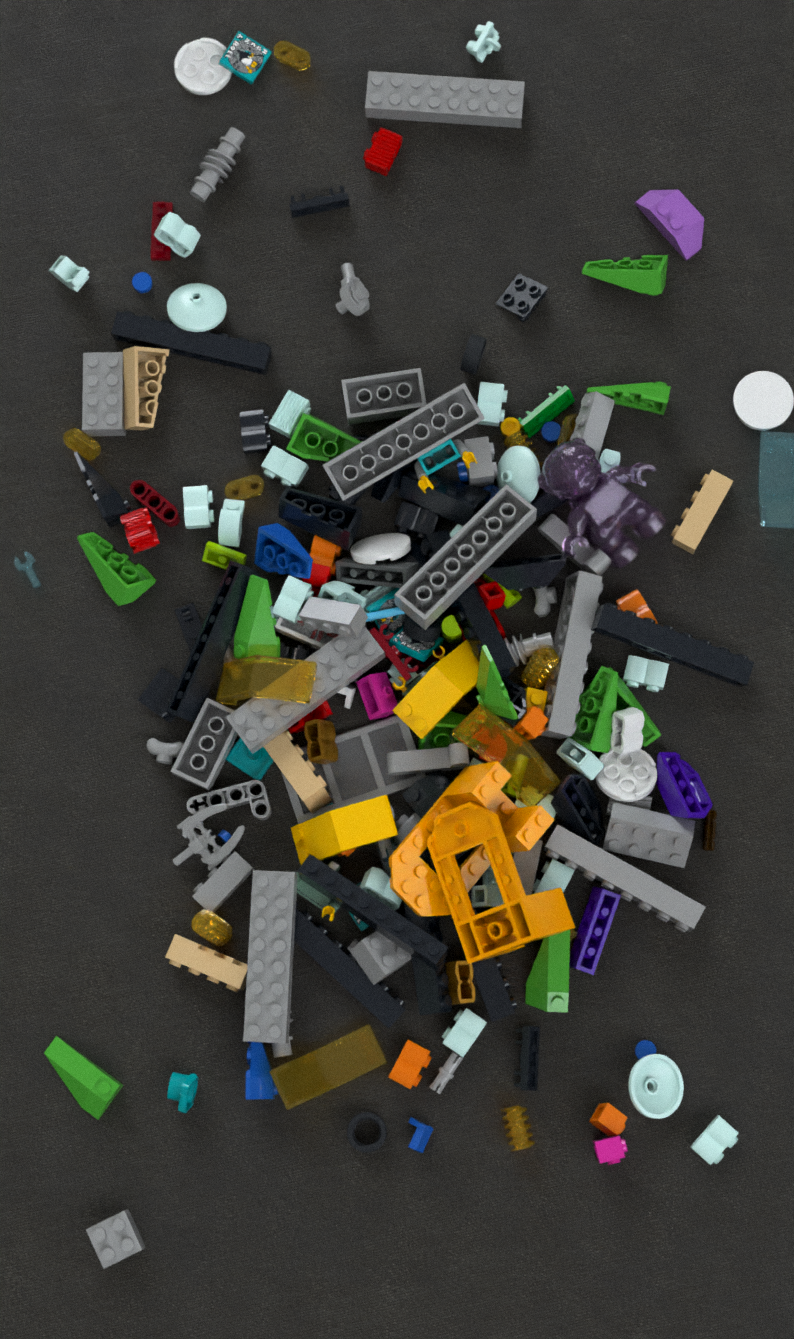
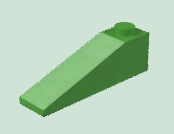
[234,575,280,664]
[476,644,518,720]
[567,666,618,753]

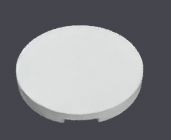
[174,38,232,95]
[733,371,794,431]
[350,533,411,564]
[595,748,657,802]

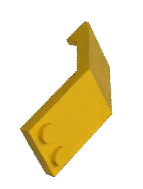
[392,640,479,739]
[291,795,398,865]

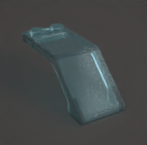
[758,431,794,529]

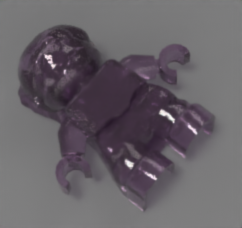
[538,437,666,568]

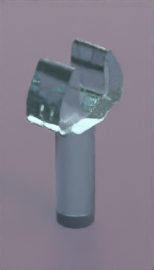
[14,551,41,589]

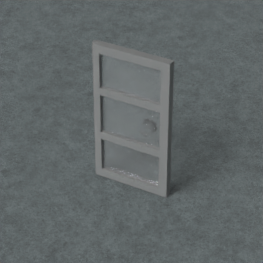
[281,715,426,824]

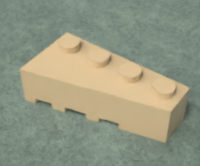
[123,346,170,430]
[263,730,332,814]
[165,934,247,992]

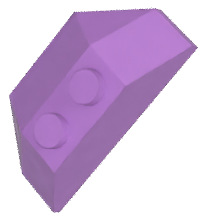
[635,190,704,261]

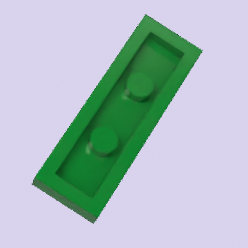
[518,385,575,438]

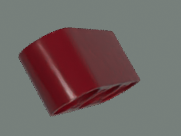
[130,480,181,527]

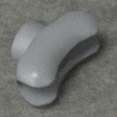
[532,586,557,617]
[147,738,184,764]
[394,813,421,846]

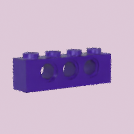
[569,887,621,975]

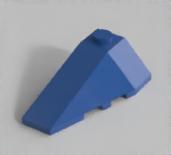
[254,523,313,579]
[246,1042,279,1099]

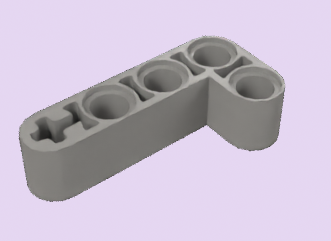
[537,514,611,576]
[386,743,469,775]
[187,780,272,820]

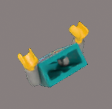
[415,439,478,493]

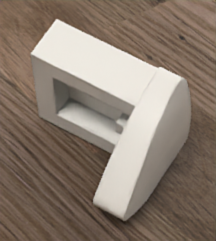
[337,684,357,709]

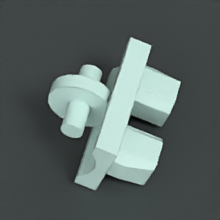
[466,21,501,63]

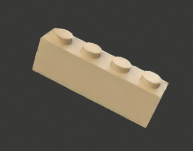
[671,470,733,554]

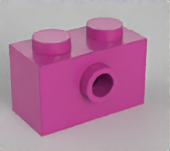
[356,672,398,720]
[593,1135,628,1165]

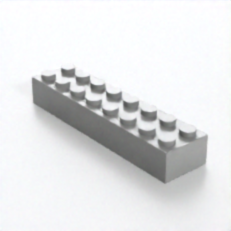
[365,71,525,128]
[323,383,485,501]
[394,484,537,630]
[541,571,603,740]
[226,626,386,754]
[544,824,706,933]
[243,870,298,1043]

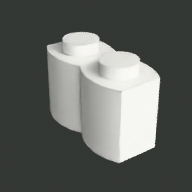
[610,707,645,755]

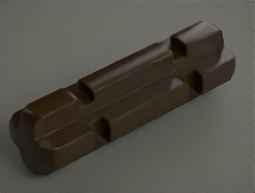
[703,810,717,851]

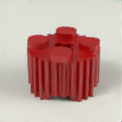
[120,507,160,554]

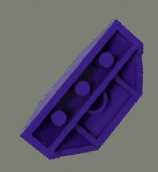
[656,752,713,818]

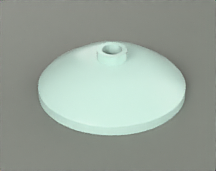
[167,283,227,332]
[496,446,541,503]
[628,1054,684,1119]

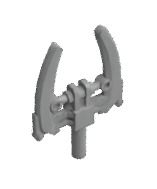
[173,803,245,870]

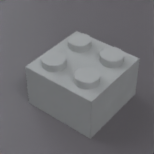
[464,436,498,488]
[350,931,412,985]
[86,1209,146,1269]

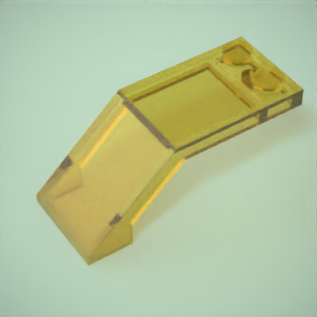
[216,655,318,705]
[452,704,560,807]
[269,1024,388,1110]

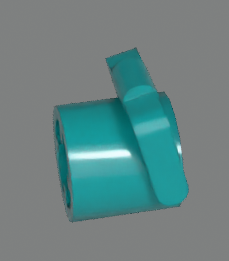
[167,1072,198,1113]

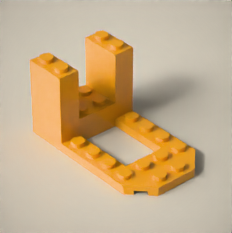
[389,761,555,917]
[427,801,575,964]

